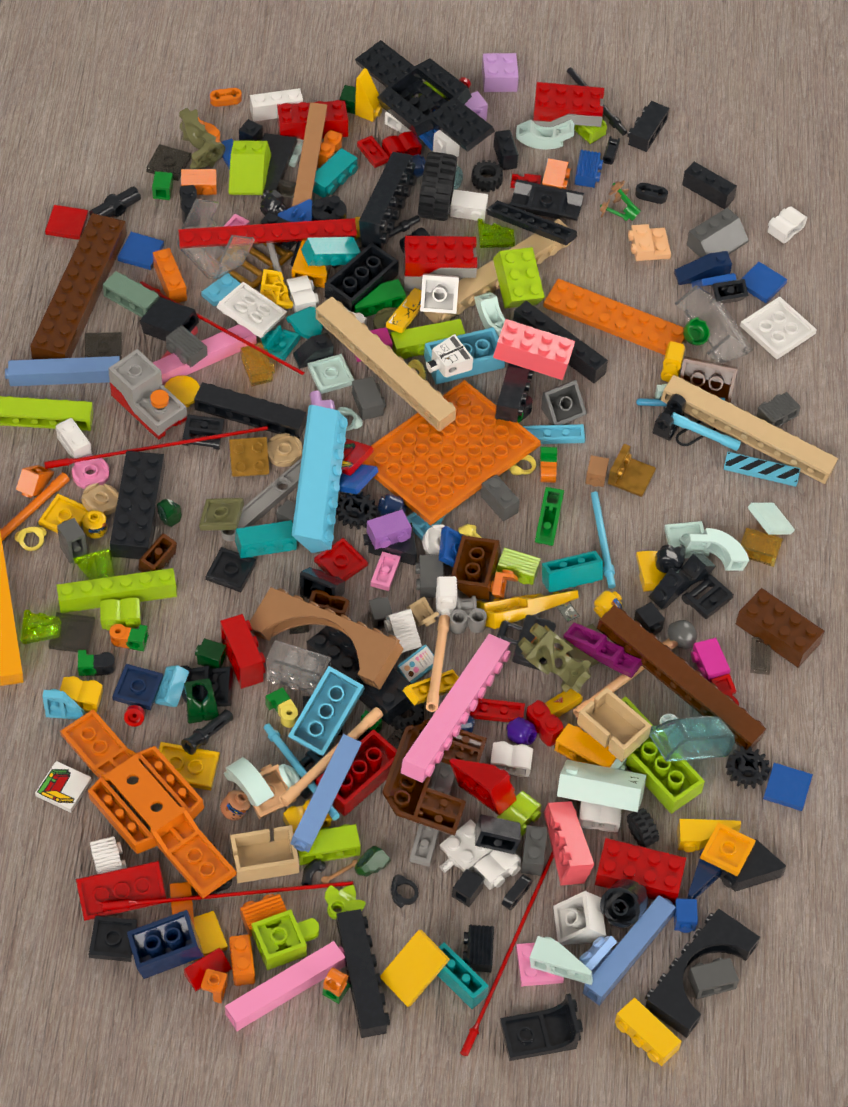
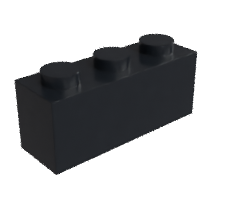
[627,101,670,152]
[682,161,737,209]

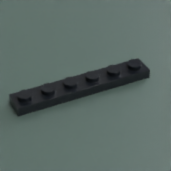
[486,200,577,246]

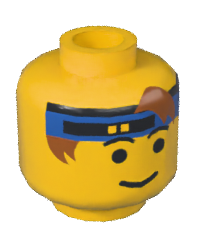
[82,510,108,539]
[594,590,622,617]

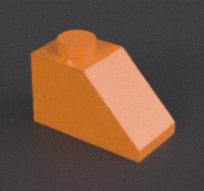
[16,465,55,498]

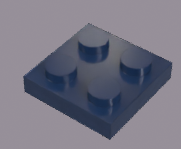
[112,664,164,710]

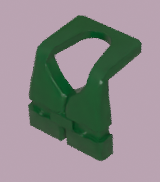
[184,678,219,724]

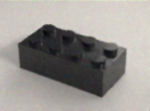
[324,243,398,312]

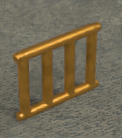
[212,243,293,289]

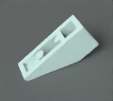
[530,936,593,985]

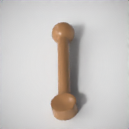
[321,859,358,884]

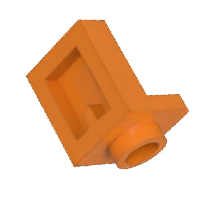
[201,969,228,1004]

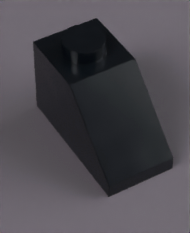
[712,279,749,304]
[293,332,334,369]

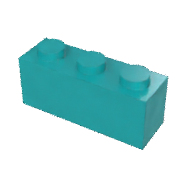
[313,148,358,198]
[301,237,360,266]
[235,520,297,558]
[542,551,603,592]
[437,942,489,1009]

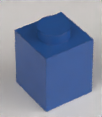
[674,898,698,933]

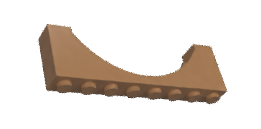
[249,587,404,689]

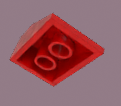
[449,759,517,816]

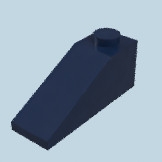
[674,251,732,285]
[687,847,722,899]

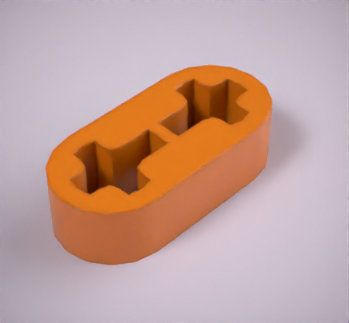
[210,88,242,107]

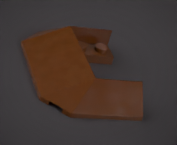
[382,719,487,836]

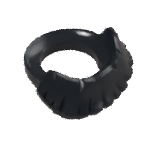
[391,874,419,908]

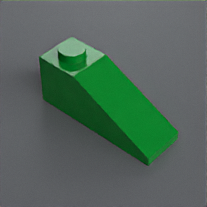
[354,279,406,317]
[535,487,564,546]

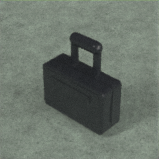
[497,615,556,671]

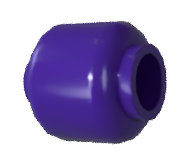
[507,717,537,745]

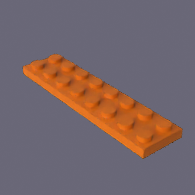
[543,278,685,355]

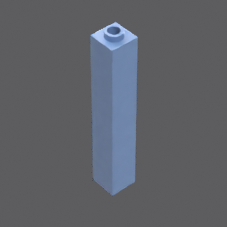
[5,356,120,386]
[290,734,362,853]
[583,895,676,1006]

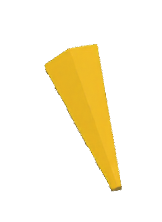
[476,589,579,629]

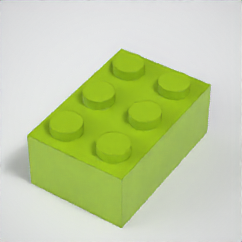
[493,247,545,309]

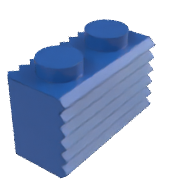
[574,150,603,188]

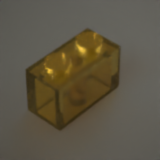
[241,343,275,386]
[741,528,783,567]

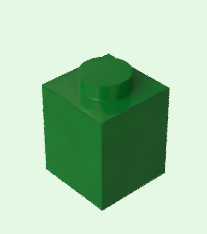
[152,171,173,200]

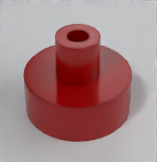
[124,705,145,727]

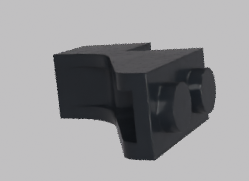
[649,553,716,609]

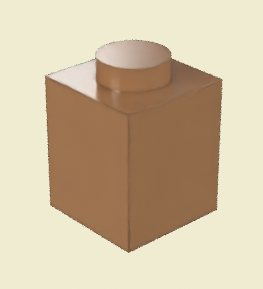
[585,455,609,487]

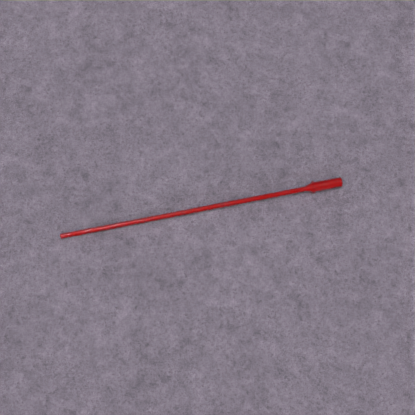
[140,281,305,375]
[44,426,268,469]
[460,851,554,1056]
[102,881,354,911]

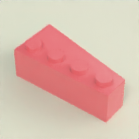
[544,801,594,886]

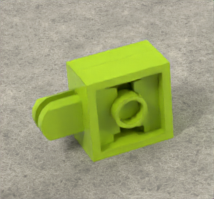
[251,909,319,971]

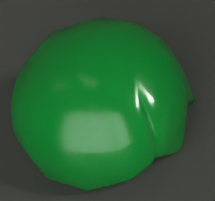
[683,317,710,346]

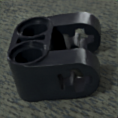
[652,394,686,441]

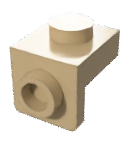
[407,597,439,627]

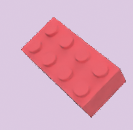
[493,319,575,380]

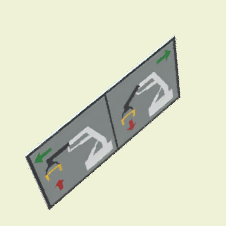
[556,602,580,622]

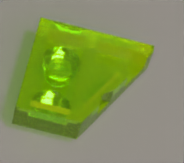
[477,218,515,248]
[20,609,62,645]

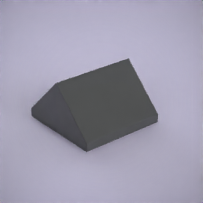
[541,380,587,425]

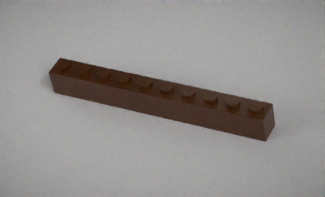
[597,605,766,750]

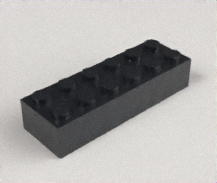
[359,152,416,249]
[110,451,165,559]
[307,626,413,725]

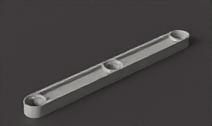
[221,458,302,541]

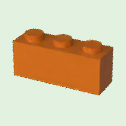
[153,248,187,303]

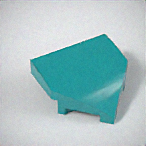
[286,306,323,339]
[261,325,301,362]

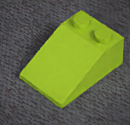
[228,140,271,195]

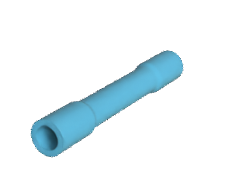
[671,412,741,451]

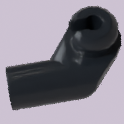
[301,859,326,886]

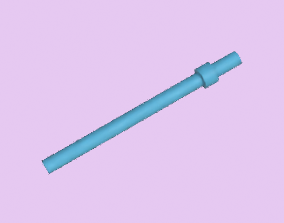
[591,491,616,589]

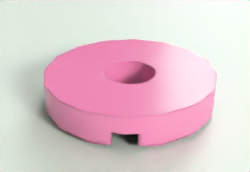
[72,455,110,489]

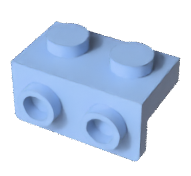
[579,936,617,975]

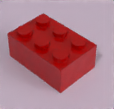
[220,614,266,689]

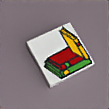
[35,761,92,813]

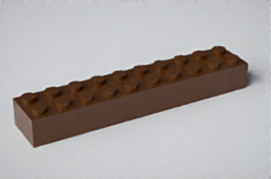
[30,213,127,360]

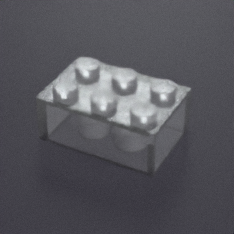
[266,640,331,695]

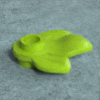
[325,885,366,920]

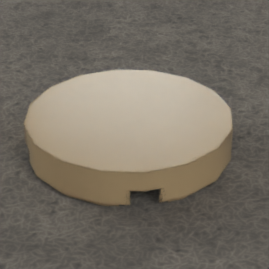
[267,433,303,467]
[81,483,119,515]

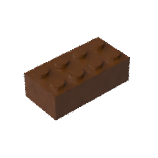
[735,588,825,668]

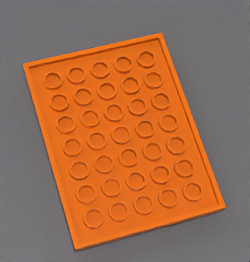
[362,380,541,526]

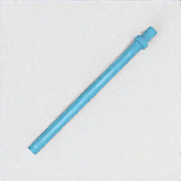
[263,723,340,820]

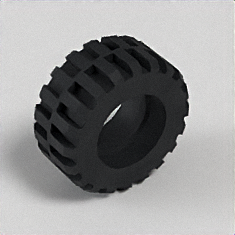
[418,151,457,221]

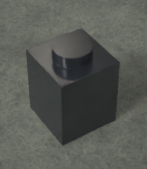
[239,119,263,141]
[634,602,665,635]
[452,869,484,907]

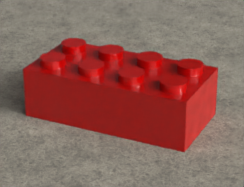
[277,100,348,140]
[316,729,397,817]
[595,838,686,904]

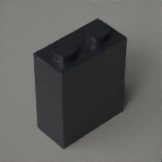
[140,297,199,341]

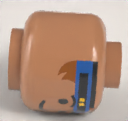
[220,790,251,821]

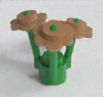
[600,180,641,221]

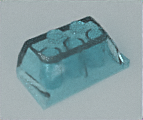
[649,716,735,762]

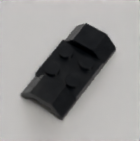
[509,179,584,221]

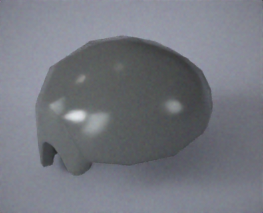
[668,620,697,649]

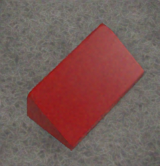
[184,948,232,992]

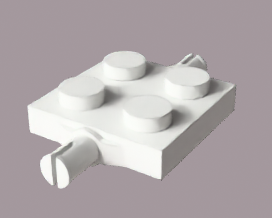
[439,819,493,873]

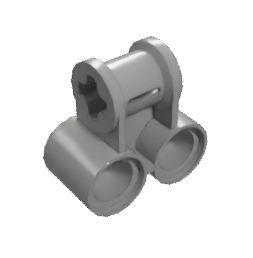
[449,596,487,634]

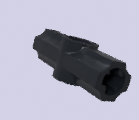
[89,186,141,217]

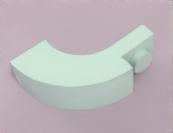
[516,120,575,150]
[474,292,505,338]
[684,528,749,571]
[224,757,274,806]

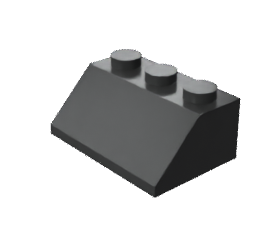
[686,207,749,258]

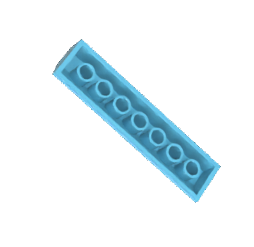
[292,405,348,553]

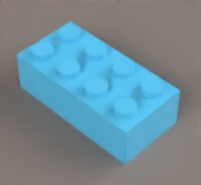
[424,327,505,385]
[288,666,365,757]

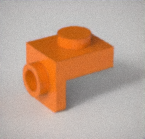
[490,570,518,599]

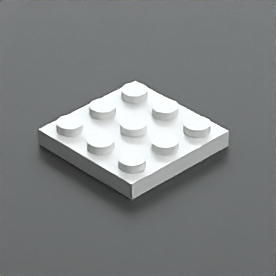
[216,282,287,338]
[740,297,817,359]

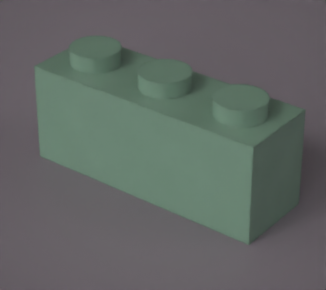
[103,271,159,317]

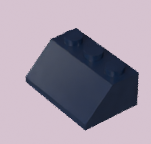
[127,910,204,979]

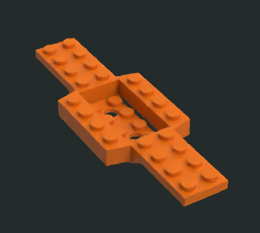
[60,709,237,899]

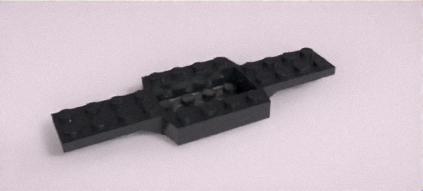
[355,40,495,152]

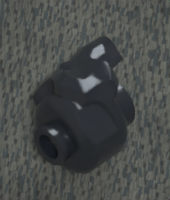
[260,190,286,216]
[655,544,686,573]

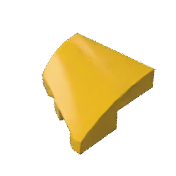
[260,269,293,309]
[636,551,667,592]

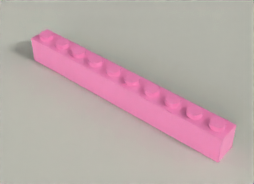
[401,634,511,783]

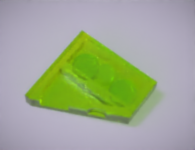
[73,548,115,580]

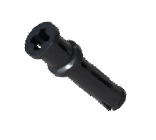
[181,709,233,755]

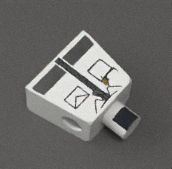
[426,334,473,377]

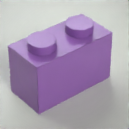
[367,509,411,550]

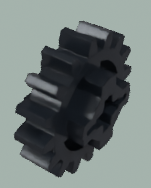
[336,491,377,530]
[725,746,770,789]

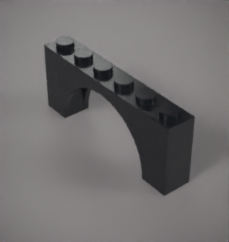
[645,908,760,1038]

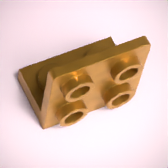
[229,437,269,477]
[608,444,656,497]

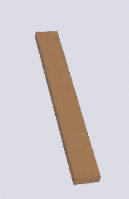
[292,102,327,207]

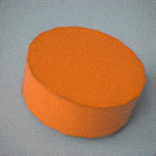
[150,390,169,409]

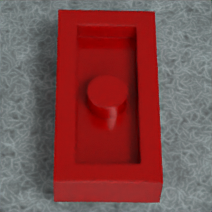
[357,135,390,168]

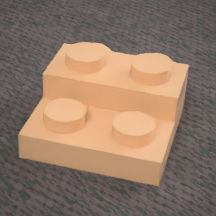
[628,224,671,261]
[252,764,296,819]

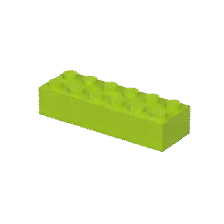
[621,696,705,814]

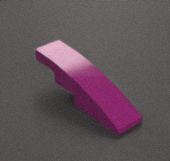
[563,622,642,678]

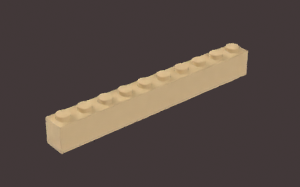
[424,219,571,324]
[316,297,456,432]
[661,375,838,484]

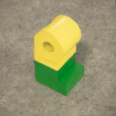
[265,687,298,728]

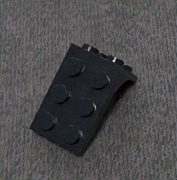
[500,993,583,1061]

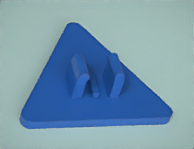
[278,199,312,222]

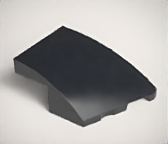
[180,665,233,707]

